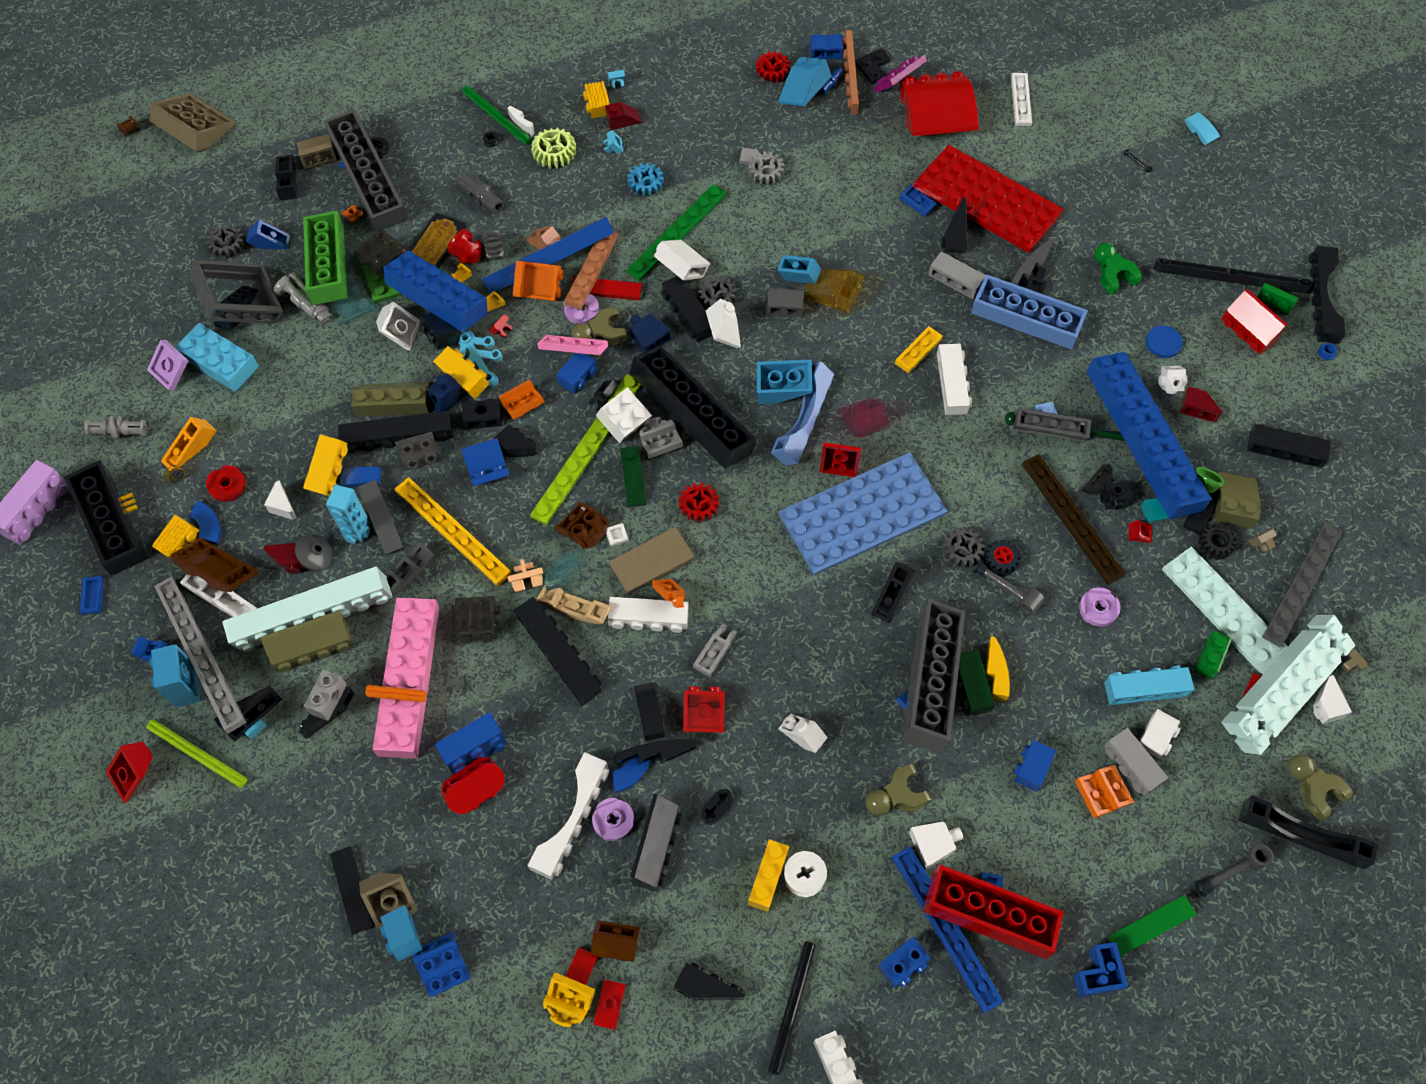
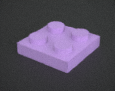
[147,340,189,390]

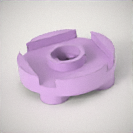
[564,294,599,324]
[1079,588,1121,627]
[592,798,634,841]

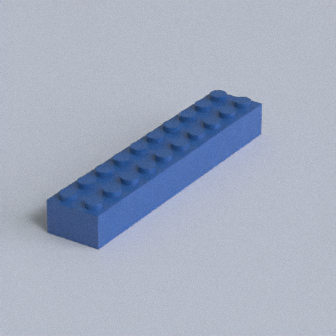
[1086,352,1211,519]

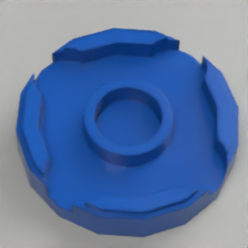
[1146,326,1183,358]

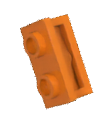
[499,380,544,420]

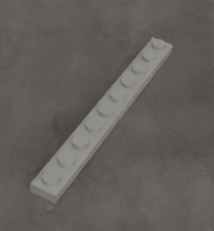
[154,576,246,734]

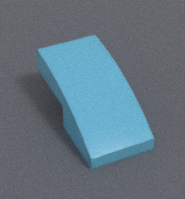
[1184,112,1220,145]

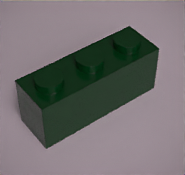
[956,650,995,716]

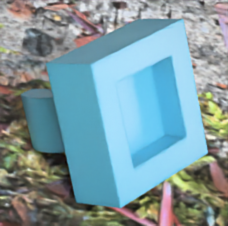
[607,70,625,89]
[603,130,623,154]

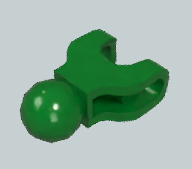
[1094,243,1142,295]

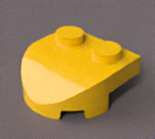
[543,972,596,1027]

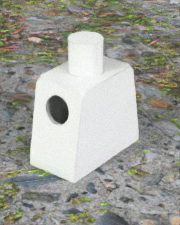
[909,822,963,870]

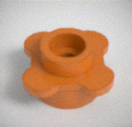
[342,205,363,222]

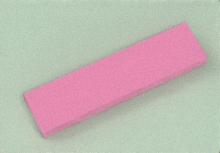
[537,335,608,355]

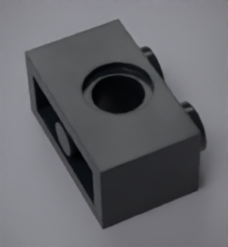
[462,398,502,430]

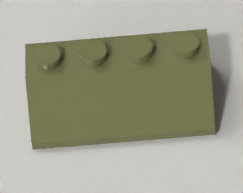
[351,382,431,416]
[260,611,354,672]

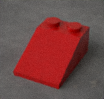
[819,442,862,477]

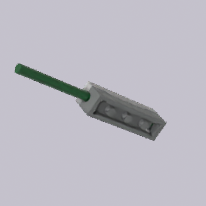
[1005,408,1125,441]

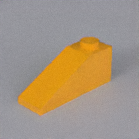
[161,417,217,472]

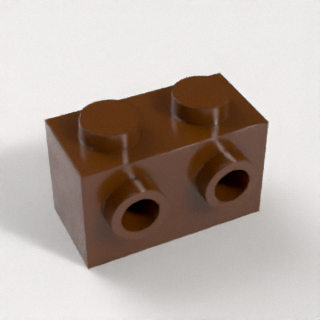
[591,920,640,962]

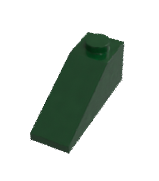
[620,446,647,507]

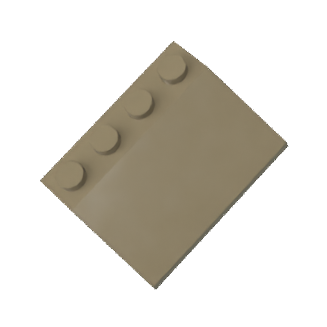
[150,93,236,151]

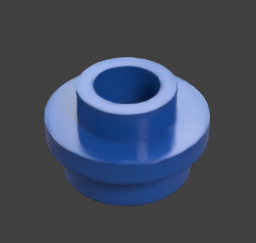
[1318,343,1337,360]

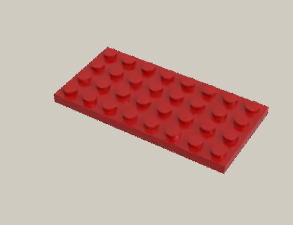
[913,145,1064,253]

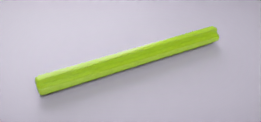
[146,719,247,788]

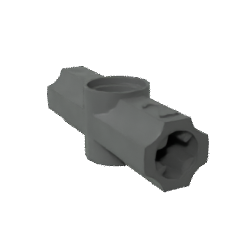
[458,174,504,214]

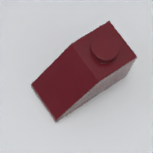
[605,102,642,131]
[1180,387,1222,423]
[264,543,307,574]

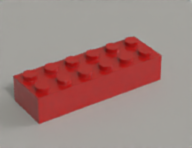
[922,864,1064,959]

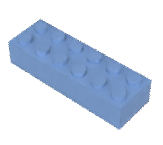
[971,274,1088,350]

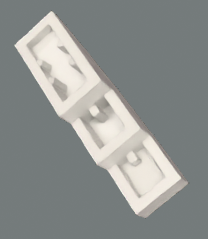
[180,575,257,617]

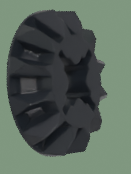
[370,137,389,158]

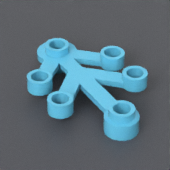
[458,331,503,388]

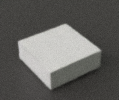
[606,523,629,547]

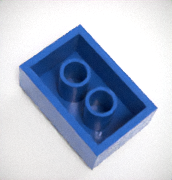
[435,712,507,775]

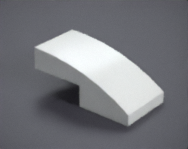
[508,106,535,138]

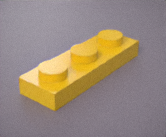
[895,326,943,374]

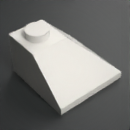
[706,299,741,348]
[376,302,421,350]

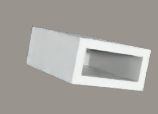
[654,240,710,280]

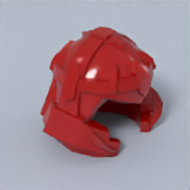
[447,229,484,264]

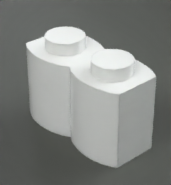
[1139,709,1181,759]

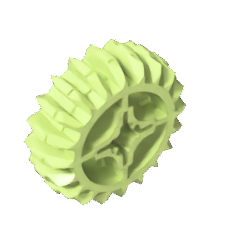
[531,127,577,169]

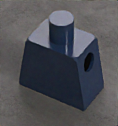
[630,314,671,354]
[428,373,467,412]

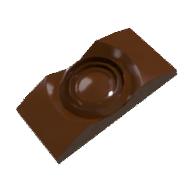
[171,538,259,592]

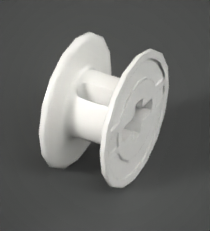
[784,851,827,897]

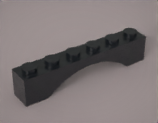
[1309,246,1345,344]
[1238,795,1379,870]

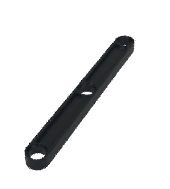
[1154,258,1313,293]

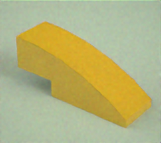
[985,636,1010,703]

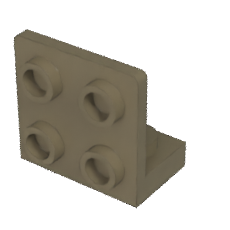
[297,134,337,169]

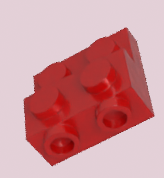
[683,686,725,733]

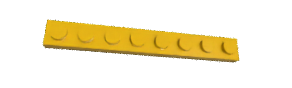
[395,477,512,587]

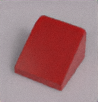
[1129,520,1152,543]

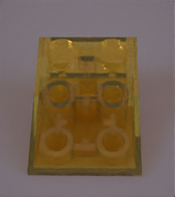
[804,268,865,314]

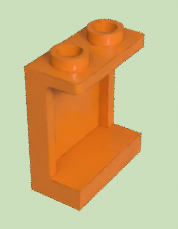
[513,261,563,301]

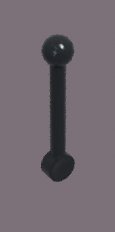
[1124,149,1152,172]

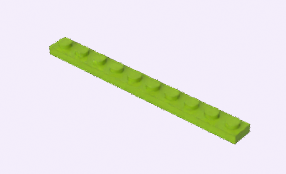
[530,374,642,525]

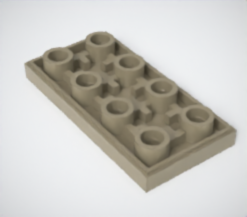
[609,527,695,595]

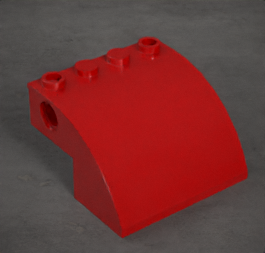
[899,71,979,136]

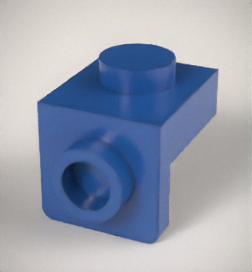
[131,636,169,662]

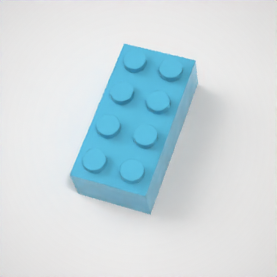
[175,323,259,392]

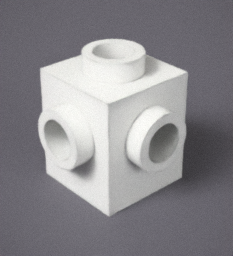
[1158,365,1187,394]

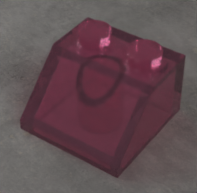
[838,397,890,437]

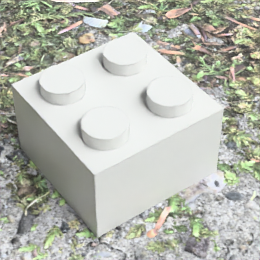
[596,387,652,444]

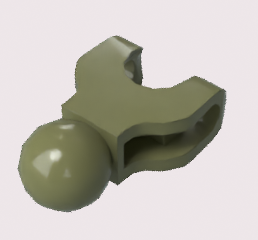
[571,307,629,347]
[1288,754,1353,820]
[865,764,932,816]

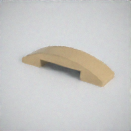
[537,583,612,624]

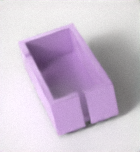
[0,460,68,545]

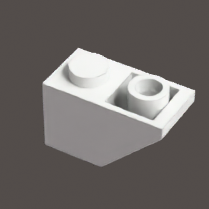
[778,714,828,753]

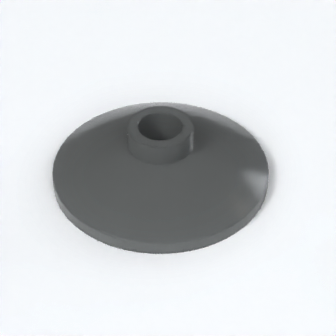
[295,534,332,571]

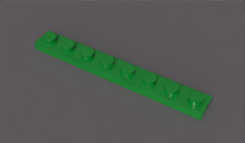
[626,184,726,282]

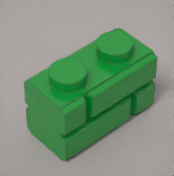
[1193,631,1232,680]

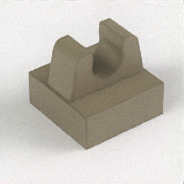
[1248,529,1277,552]
[1342,649,1368,673]

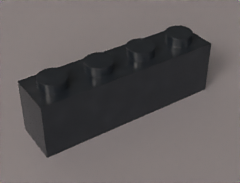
[661,276,713,343]
[1247,424,1331,468]

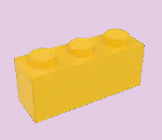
[433,346,490,399]
[303,434,348,496]
[748,839,789,912]

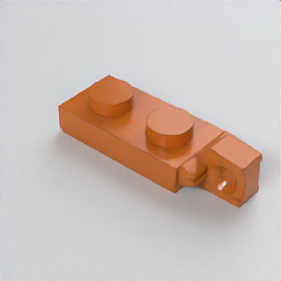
[652,578,685,608]

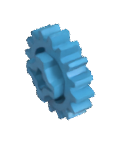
[627,162,664,196]

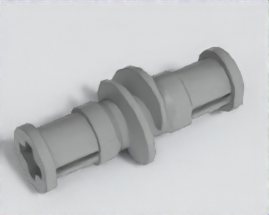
[84,416,147,440]

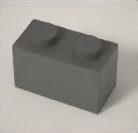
[767,288,804,317]

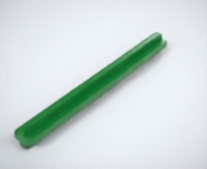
[462,85,532,145]

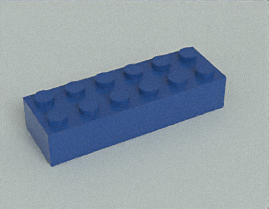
[383,250,488,332]

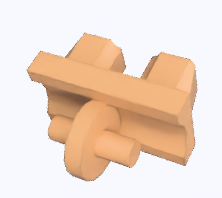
[508,559,544,592]

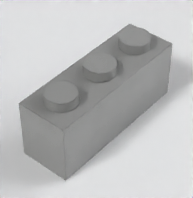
[928,252,986,299]
[1104,728,1168,796]

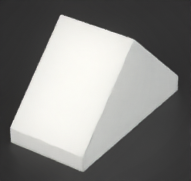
[264,481,297,520]

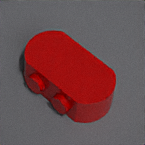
[441,757,504,814]

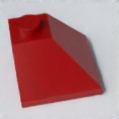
[106,741,153,804]

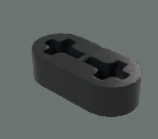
[701,789,733,825]

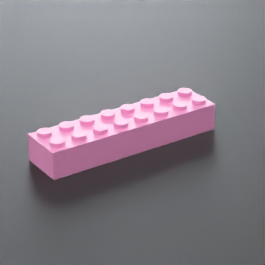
[372,598,440,758]

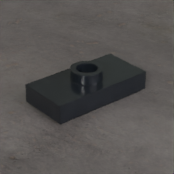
[1182,501,1217,535]

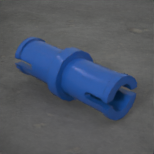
[818,67,844,96]

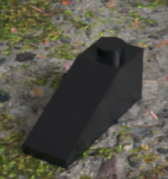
[940,197,967,253]
[871,561,916,623]
[214,685,283,742]

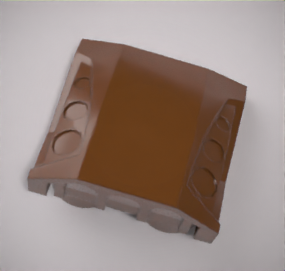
[554,502,609,549]

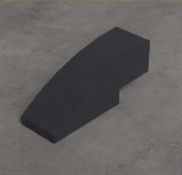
[275,154,297,200]
[634,682,665,742]

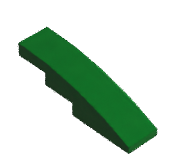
[1107,895,1197,957]

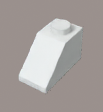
[1313,675,1352,724]

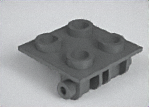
[395,432,442,471]

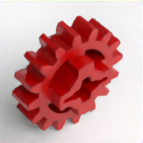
[756,51,791,83]
[678,482,719,523]

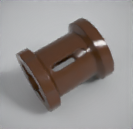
[116,116,140,137]

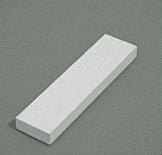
[1011,73,1032,126]

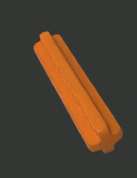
[365,685,427,702]

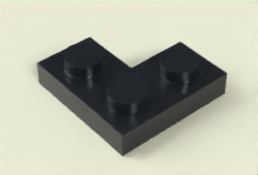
[855,48,890,85]

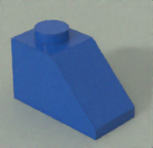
[246,219,290,249]

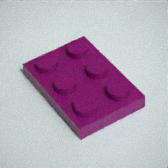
[873,55,927,92]

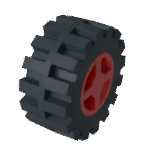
[984,540,1021,576]

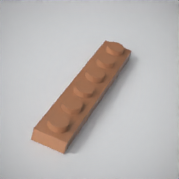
[843,30,859,114]
[565,232,618,310]

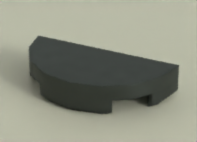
[1081,464,1112,495]

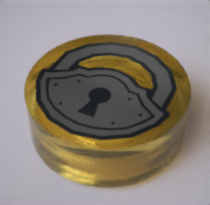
[164,465,185,484]

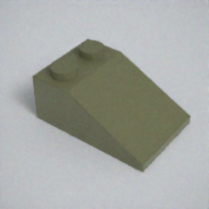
[1214,472,1261,529]

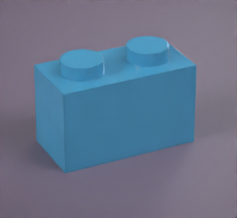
[777,255,821,284]
[380,905,423,962]

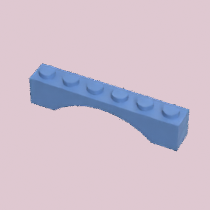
[771,361,834,465]

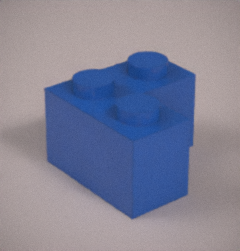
[1073,942,1128,998]

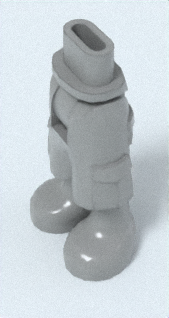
[274,272,332,323]

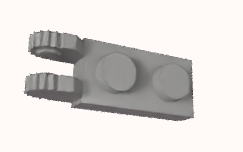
[693,624,737,677]

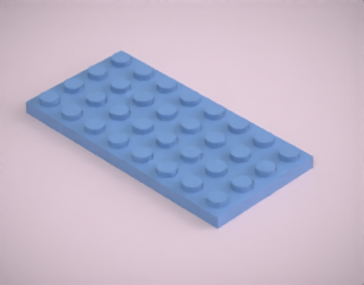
[778,452,948,575]

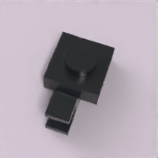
[1026,267,1048,294]
[589,380,618,411]

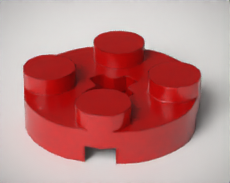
[206,465,246,502]

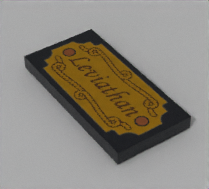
[410,213,466,269]

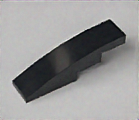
[614,739,701,765]

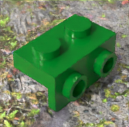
[1257,283,1298,315]

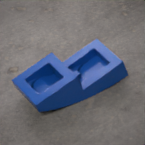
[340,467,382,488]

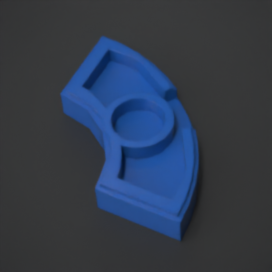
[189,501,221,545]
[612,758,651,793]

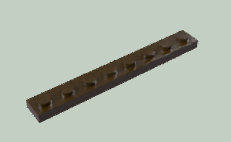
[1022,454,1125,585]

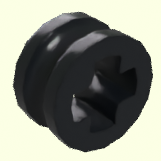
[483,131,499,147]

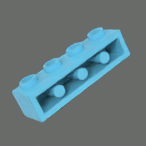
[326,484,371,544]
[1104,666,1195,705]

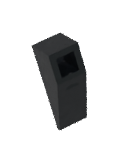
[214,286,258,331]
[299,686,355,739]
[674,962,745,1001]

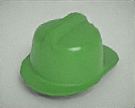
[1195,467,1224,494]

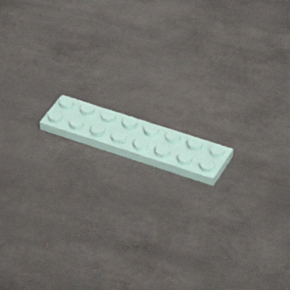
[1162,546,1288,675]

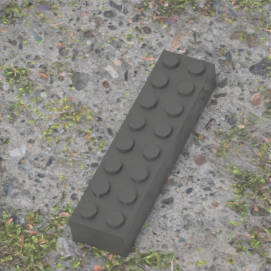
[323,109,408,231]
[901,599,965,753]

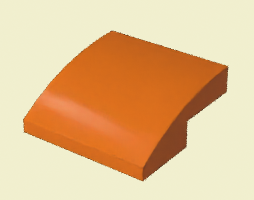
[1075,764,1134,819]

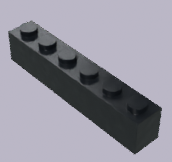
[338,411,453,453]
[514,596,602,706]

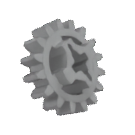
[748,151,784,185]

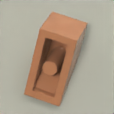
[526,226,562,250]

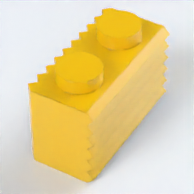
[583,81,610,118]
[152,514,199,559]

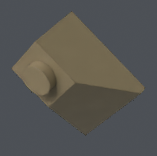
[359,873,418,929]

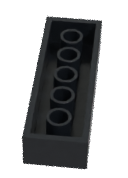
[64,460,148,576]

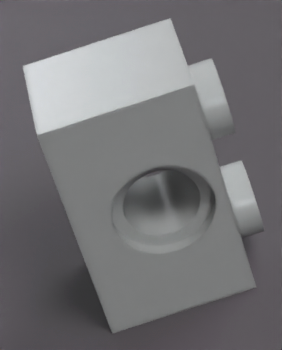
[304,670,347,721]

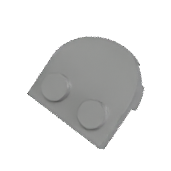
[639,417,683,459]

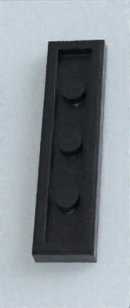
[330,846,374,935]

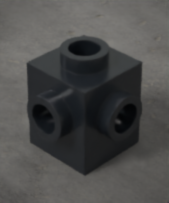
[1100,481,1133,510]

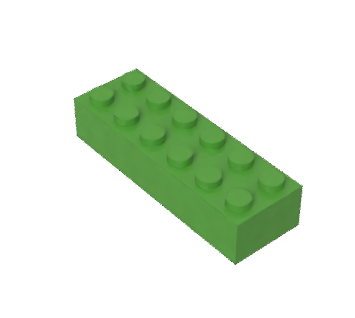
[303,211,348,305]

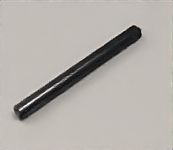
[768,941,816,1075]

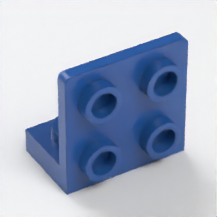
[462,438,510,486]
[413,931,470,997]

